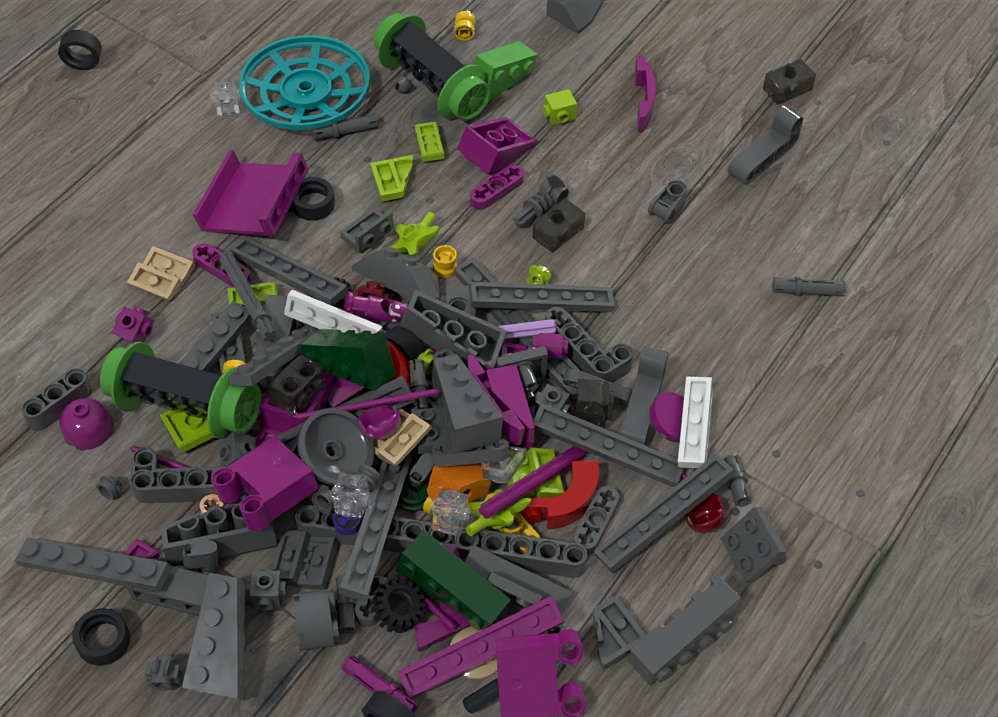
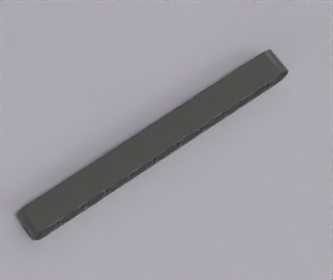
[295,505,587,578]

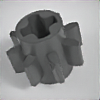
[144,655,183,691]

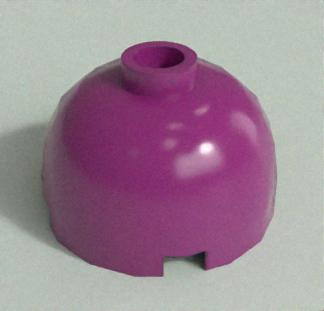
[59,398,113,450]

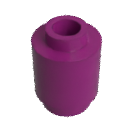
[532,333,568,359]

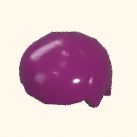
[358,404,401,440]

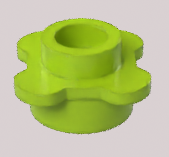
[527,265,551,285]
[417,349,434,375]

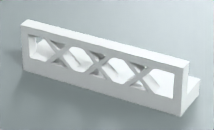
[284,290,387,334]
[678,376,713,468]

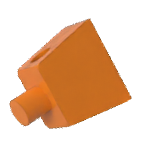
[427,464,493,507]

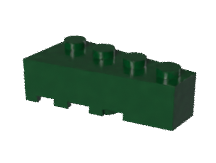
[299,329,396,391]
[395,529,510,630]

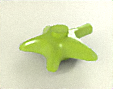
[391,212,439,256]
[462,489,531,536]

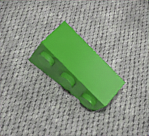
[473,41,538,102]

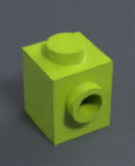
[542,89,577,125]

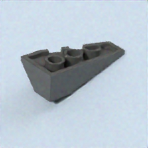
[546,0,603,34]

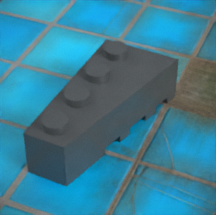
[432,354,503,453]
[160,493,277,567]

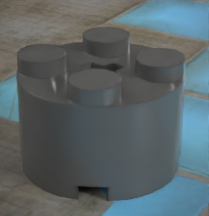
[293,589,340,651]

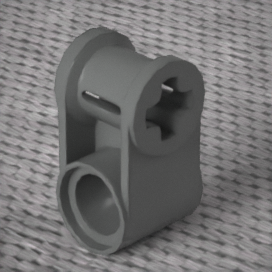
[648,180,687,224]

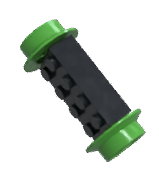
[374,13,491,121]
[100,342,262,439]

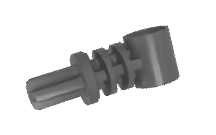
[513,171,569,227]

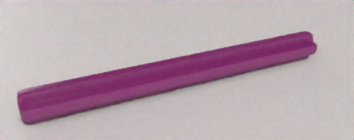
[478,446,588,519]

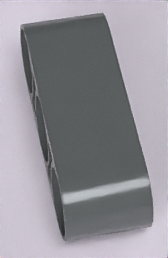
[21,368,92,431]

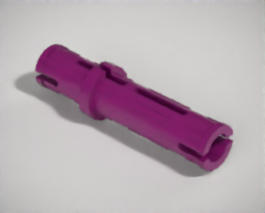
[341,655,419,714]

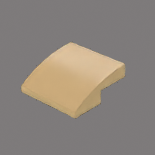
[127,246,196,300]
[372,408,432,467]

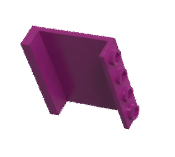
[193,150,309,236]

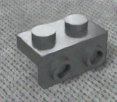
[340,207,394,253]

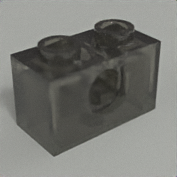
[763,59,816,105]
[532,198,586,253]

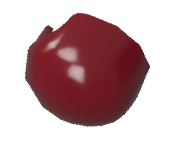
[685,493,725,533]

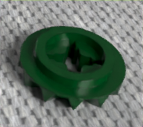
[397,474,429,513]

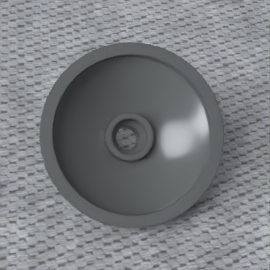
[298,408,374,486]

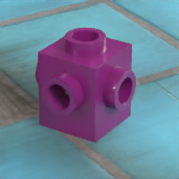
[111,306,155,343]

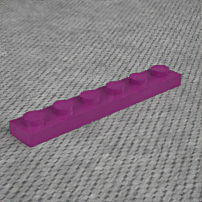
[398,596,565,699]

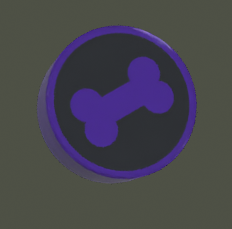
[333,507,361,535]

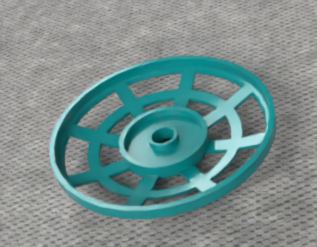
[239,35,370,130]

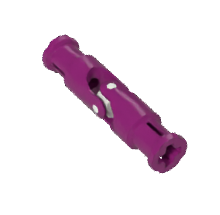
[344,291,408,323]

